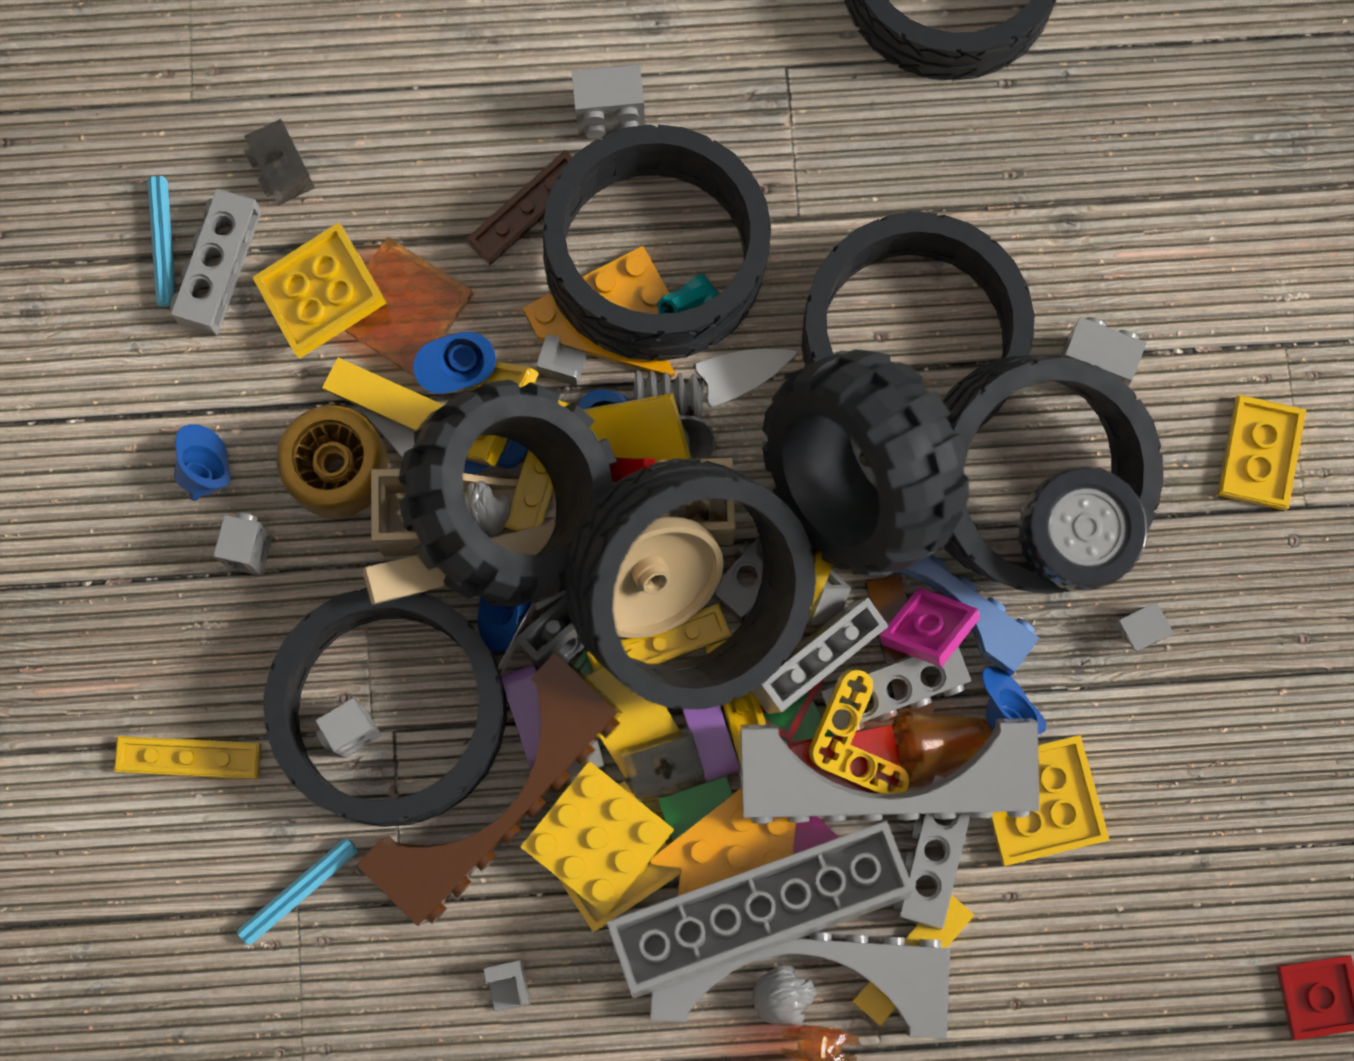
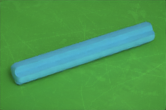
[147,176,176,307]
[237,838,358,945]

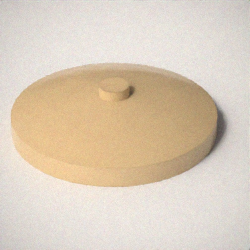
[613,518,724,638]

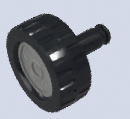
[1018,467,1148,591]

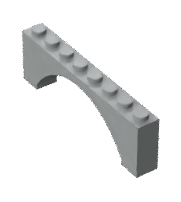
[741,718,1039,823]
[650,932,950,1039]

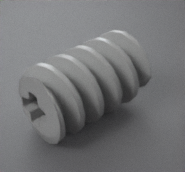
[633,370,705,418]

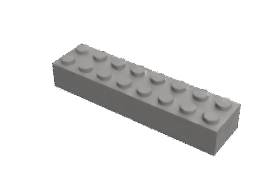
[607,821,914,999]

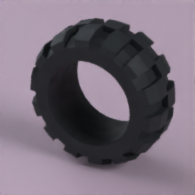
[762,349,969,576]
[398,380,618,607]

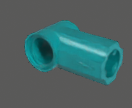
[656,273,720,314]

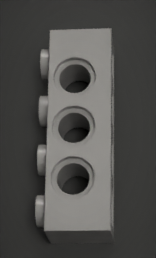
[170,188,262,336]
[751,597,888,714]
[819,647,971,731]
[893,775,970,930]

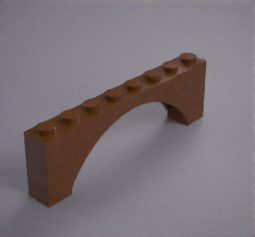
[356,652,623,926]

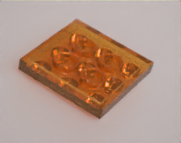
[344,237,473,377]

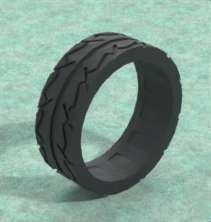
[845,0,1057,81]
[543,124,771,361]
[801,212,1035,429]
[942,355,1164,594]
[565,458,816,710]
[264,588,507,827]

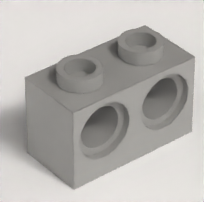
[214,512,273,576]
[316,698,382,758]

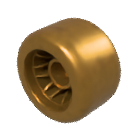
[277,406,389,518]

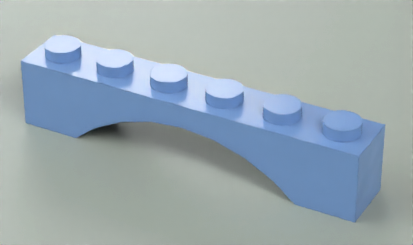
[892,556,1039,676]

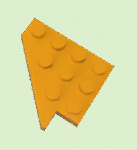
[522,246,675,379]
[650,787,796,897]

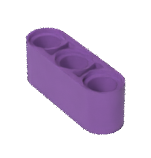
[500,664,541,770]
[682,706,740,783]

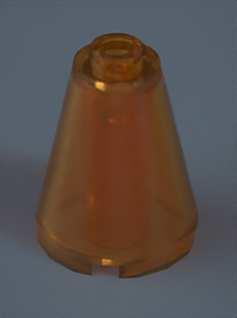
[892,711,994,784]

